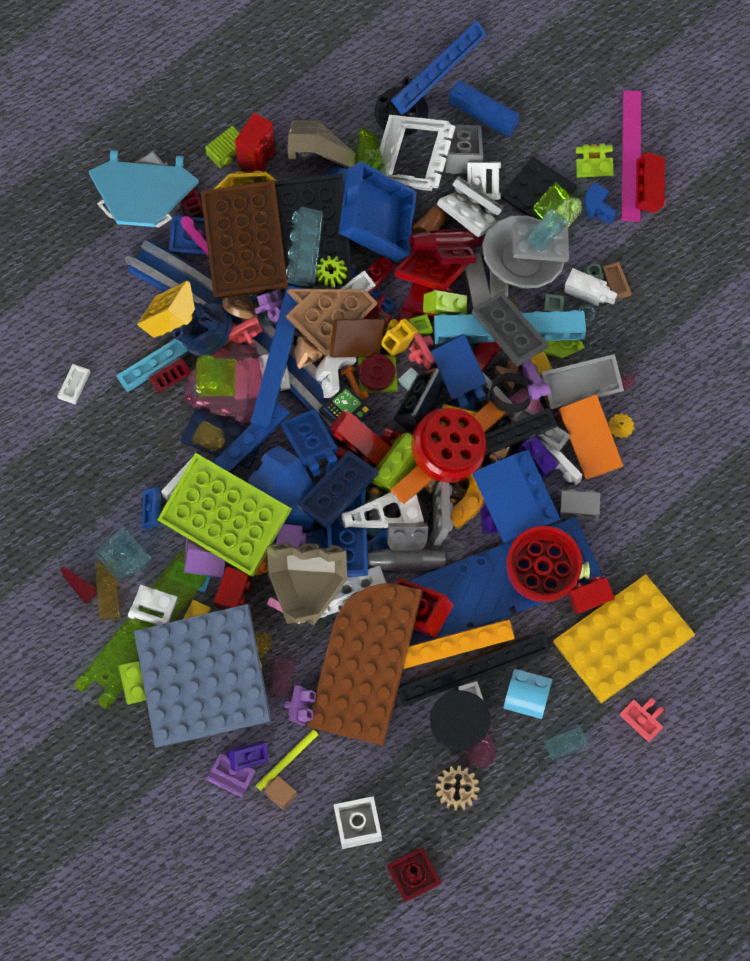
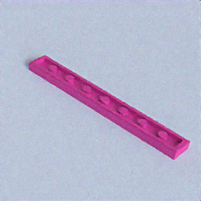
[621,91,641,222]

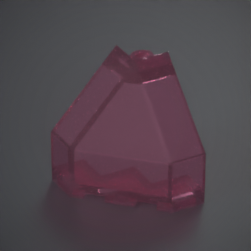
[183,340,262,423]

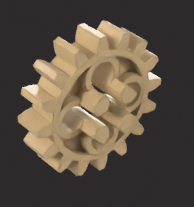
[436,766,480,811]

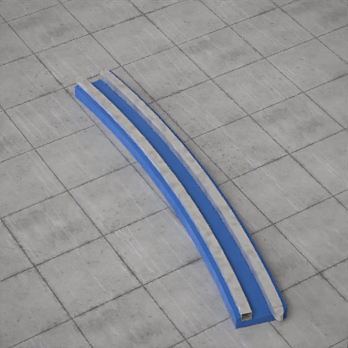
[125,239,366,444]

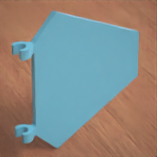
[89,150,199,227]

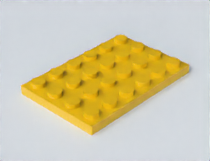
[553,574,695,704]

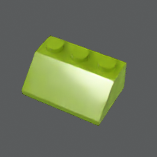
[371,433,418,493]

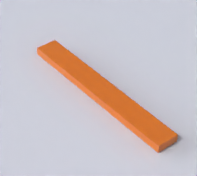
[390,396,508,505]

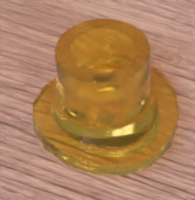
[254,631,272,658]

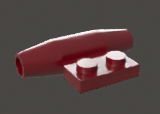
[409,229,483,265]

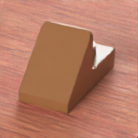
[495,358,520,394]

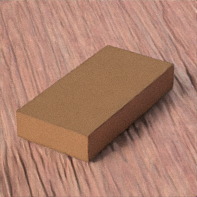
[601,262,632,300]

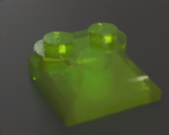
[533,182,582,227]
[196,355,236,396]

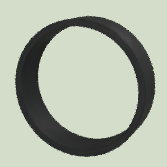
[490,373,531,413]

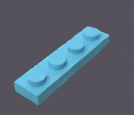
[116,339,190,392]

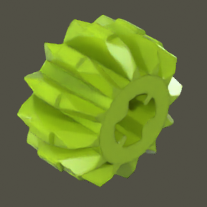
[315,255,347,288]

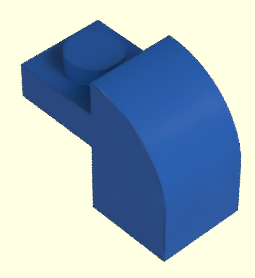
[584,182,617,224]

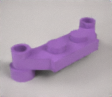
[521,359,550,400]

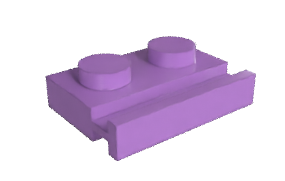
[206,753,256,798]

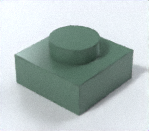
[544,294,565,312]

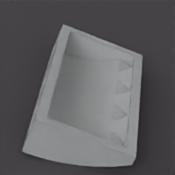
[539,354,624,409]

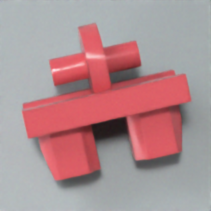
[228,316,263,347]
[408,333,436,370]

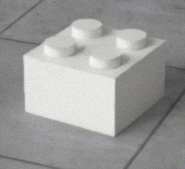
[334,796,382,849]

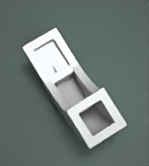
[316,353,356,399]

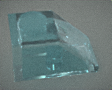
[526,210,568,252]

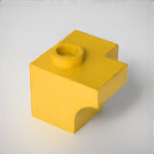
[381,318,418,356]

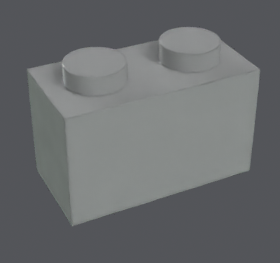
[560,489,600,521]

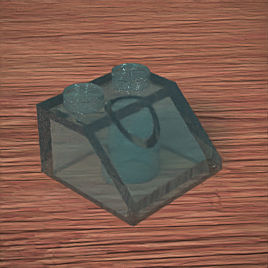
[95,526,153,581]

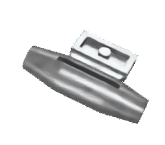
[367,523,445,571]

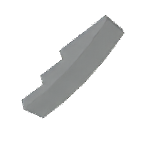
[464,253,490,309]

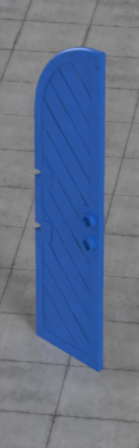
[334,517,603,645]

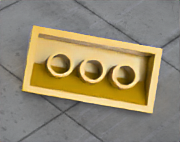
[137,281,195,338]

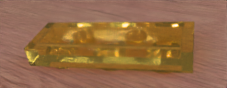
[95,561,119,620]

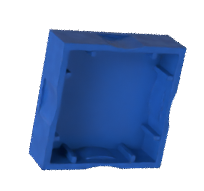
[339,161,417,262]

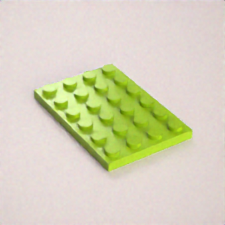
[157,453,292,577]

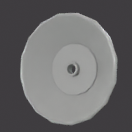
[482,216,565,288]

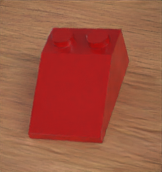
[395,578,454,639]

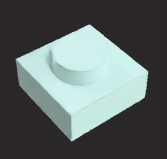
[398,367,418,391]

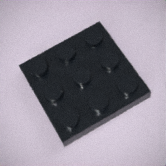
[501,156,577,224]

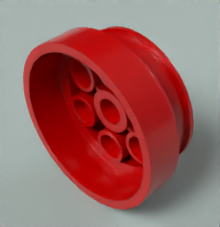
[411,408,486,483]
[506,526,582,602]

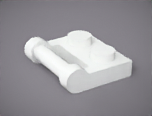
[468,162,501,200]
[128,585,178,625]

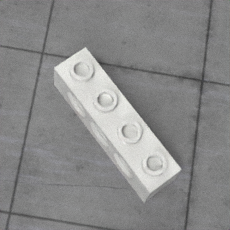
[320,566,386,618]

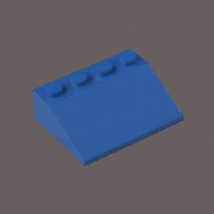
[473,450,560,543]

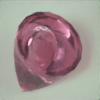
[466,734,496,768]

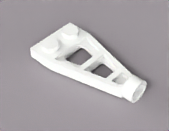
[341,493,424,528]

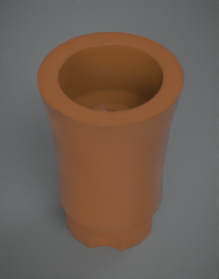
[412,203,449,234]

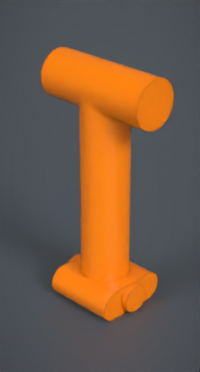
[340,366,369,400]

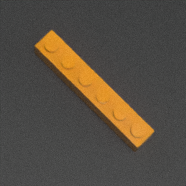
[403,619,515,669]

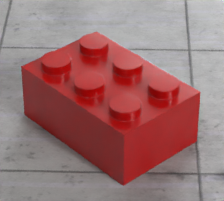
[235,113,277,172]

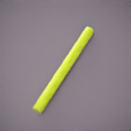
[256,729,318,791]

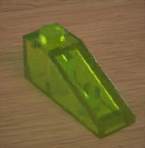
[355,127,385,171]

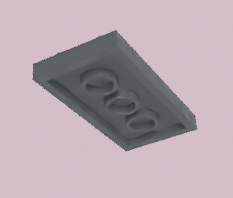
[472,292,548,366]

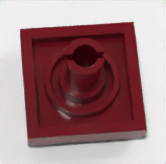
[386,847,441,903]

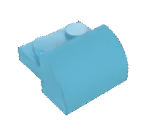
[503,669,553,719]

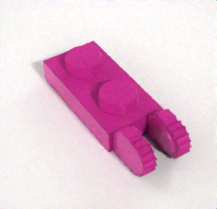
[181,216,209,257]

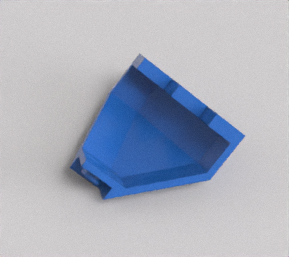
[247,446,316,530]

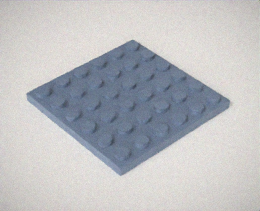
[134,604,272,748]

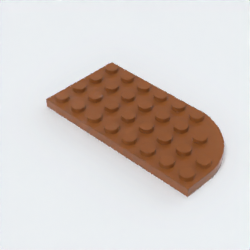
[307,583,423,746]

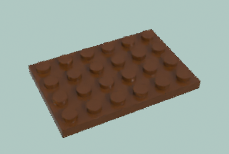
[201,180,288,299]

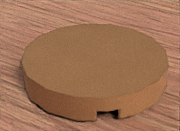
[222,295,259,319]

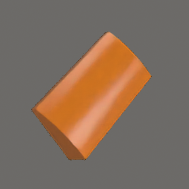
[559,394,623,480]

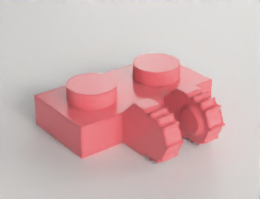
[620,698,665,742]

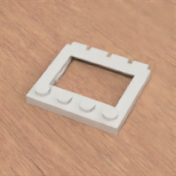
[374,115,455,191]

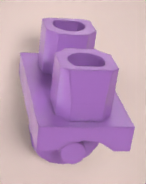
[255,290,284,322]
[284,685,316,726]

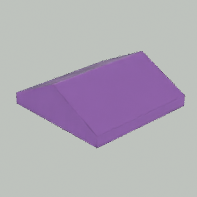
[184,538,225,578]

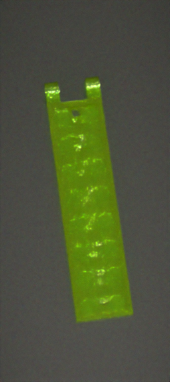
[74,551,208,709]

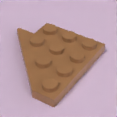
[285,289,378,357]

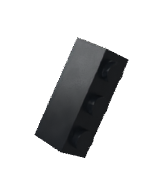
[393,368,444,432]

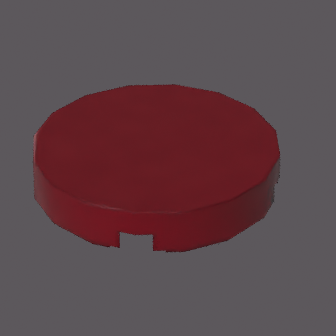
[358,354,396,391]

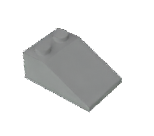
[445,124,483,174]

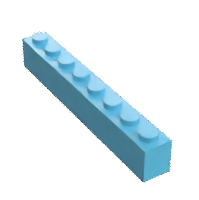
[434,310,586,344]

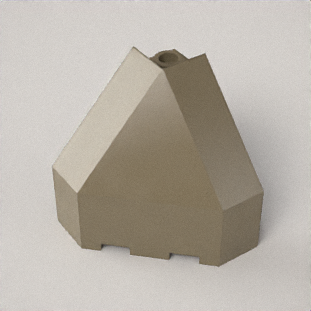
[288,120,356,169]
[267,542,347,626]

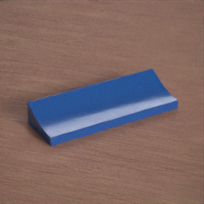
[326,465,368,578]

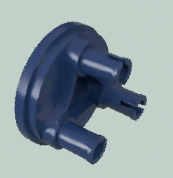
[173,302,232,357]

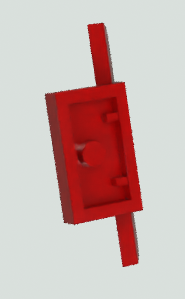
[397,283,454,322]

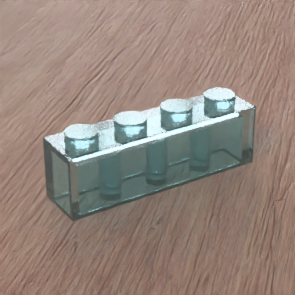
[286,207,323,287]

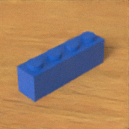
[449,80,520,138]

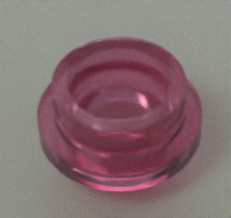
[621,374,637,391]

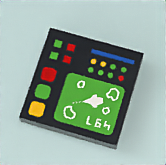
[319,385,373,424]

